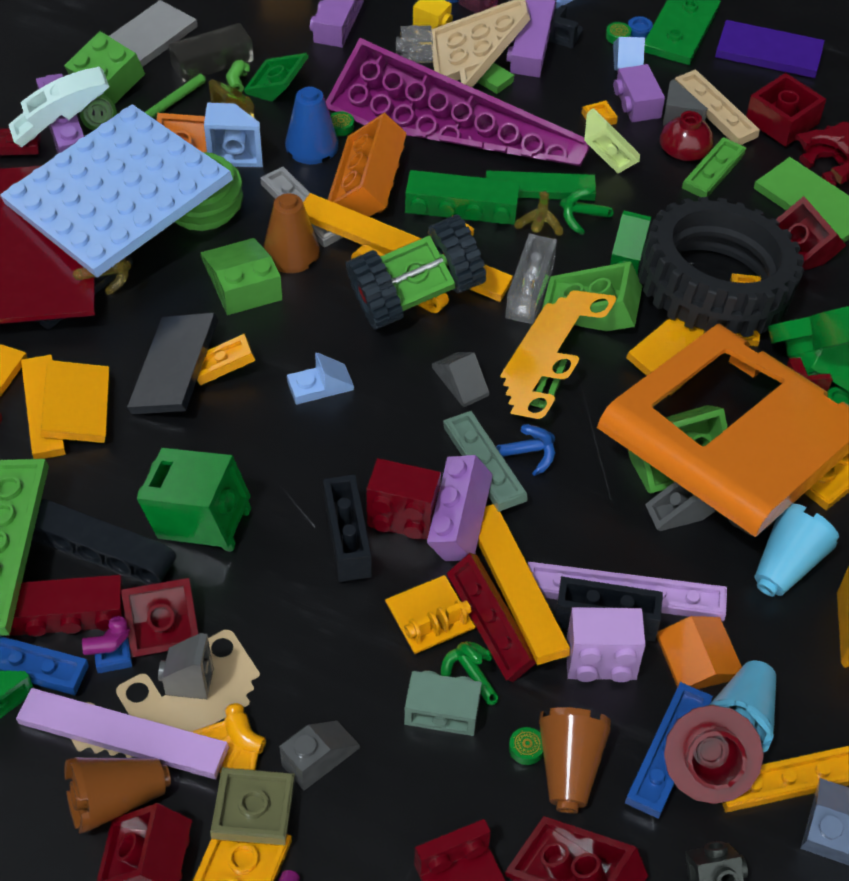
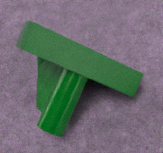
[768,306,849,392]

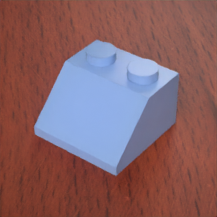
[204,103,263,167]

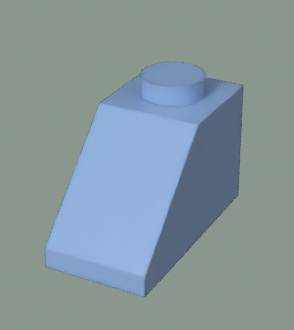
[613,37,645,71]

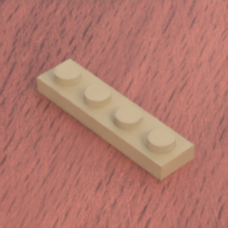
[675,70,760,145]

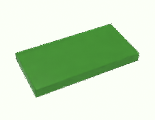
[754,157,849,243]

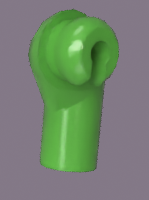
[226,60,250,94]

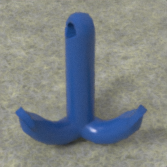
[496,424,555,476]

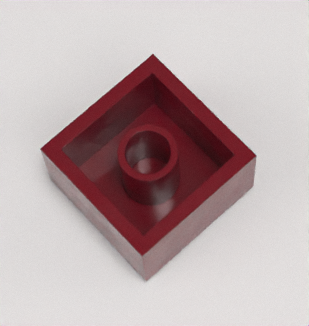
[746,73,826,147]
[367,458,441,540]

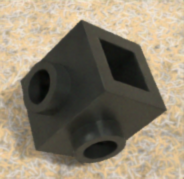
[685,841,748,881]

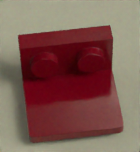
[414,819,505,881]

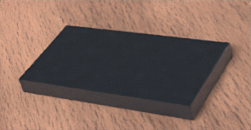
[127,313,218,414]

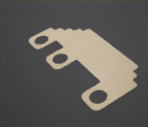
[71,630,260,758]

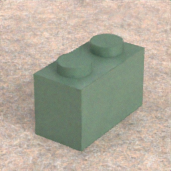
[404,671,482,736]

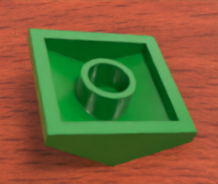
[244,53,309,102]

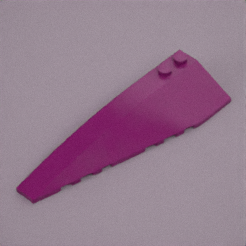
[326,38,590,166]

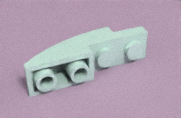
[9,67,109,148]

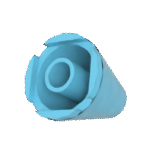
[754,503,839,597]
[709,660,776,753]

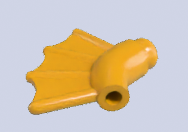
[191,703,266,776]

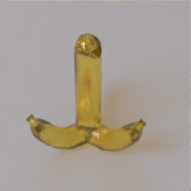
[514,191,563,236]
[73,258,132,294]

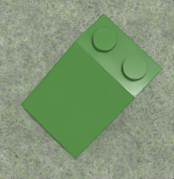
[200,238,282,316]
[542,261,642,331]

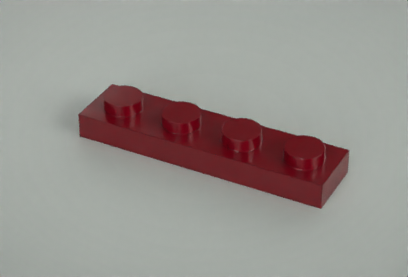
[446,553,536,682]

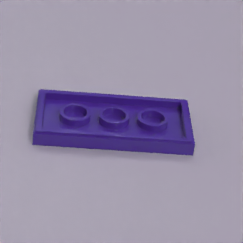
[715,20,825,78]

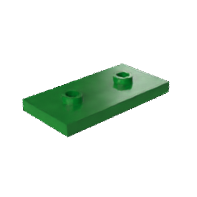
[644,0,721,65]

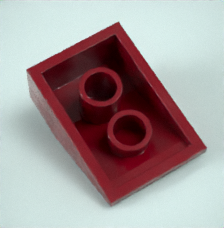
[505,816,648,881]

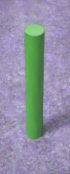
[144,74,206,119]

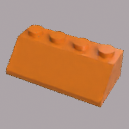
[328,112,407,217]

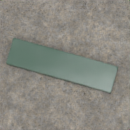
[443,411,527,512]

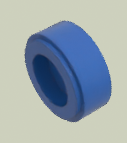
[628,16,653,39]

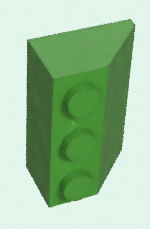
[628,405,728,494]

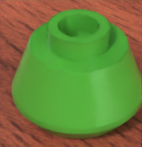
[79,95,117,130]

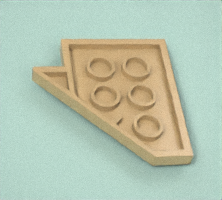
[430,0,531,87]

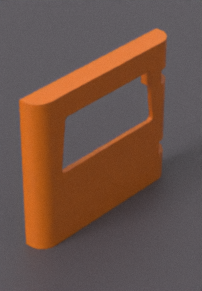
[597,324,849,537]

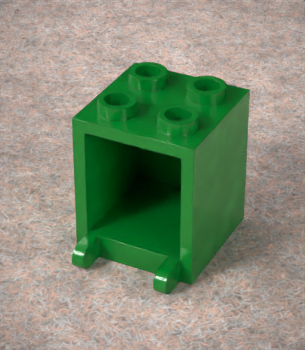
[137,448,251,552]

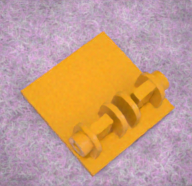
[385,575,475,654]

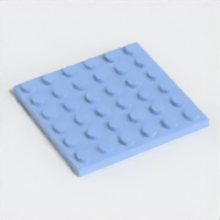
[0,104,233,277]

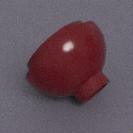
[660,111,714,161]

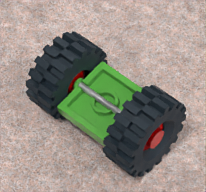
[345,214,486,330]

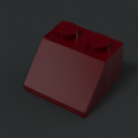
[776,196,847,271]
[97,803,192,881]

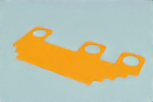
[500,290,616,419]

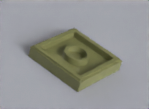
[210,767,295,845]

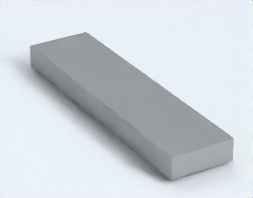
[260,167,344,247]

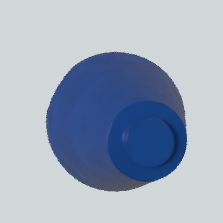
[285,87,339,164]

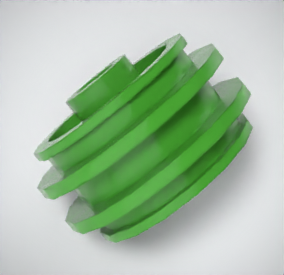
[175,152,243,231]

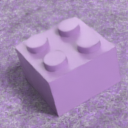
[566,608,645,682]

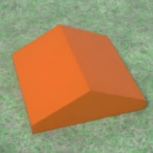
[156,113,207,152]
[656,616,742,689]

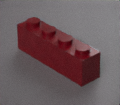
[0,575,125,638]

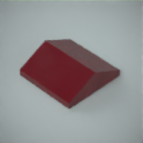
[121,578,198,658]

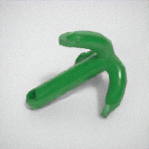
[560,187,614,235]
[441,641,498,705]

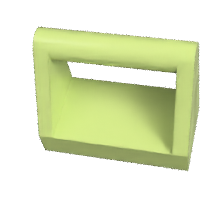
[584,109,640,173]

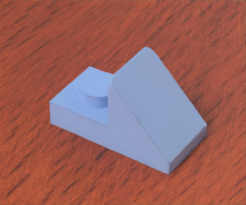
[287,353,354,405]

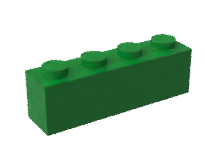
[405,170,520,225]

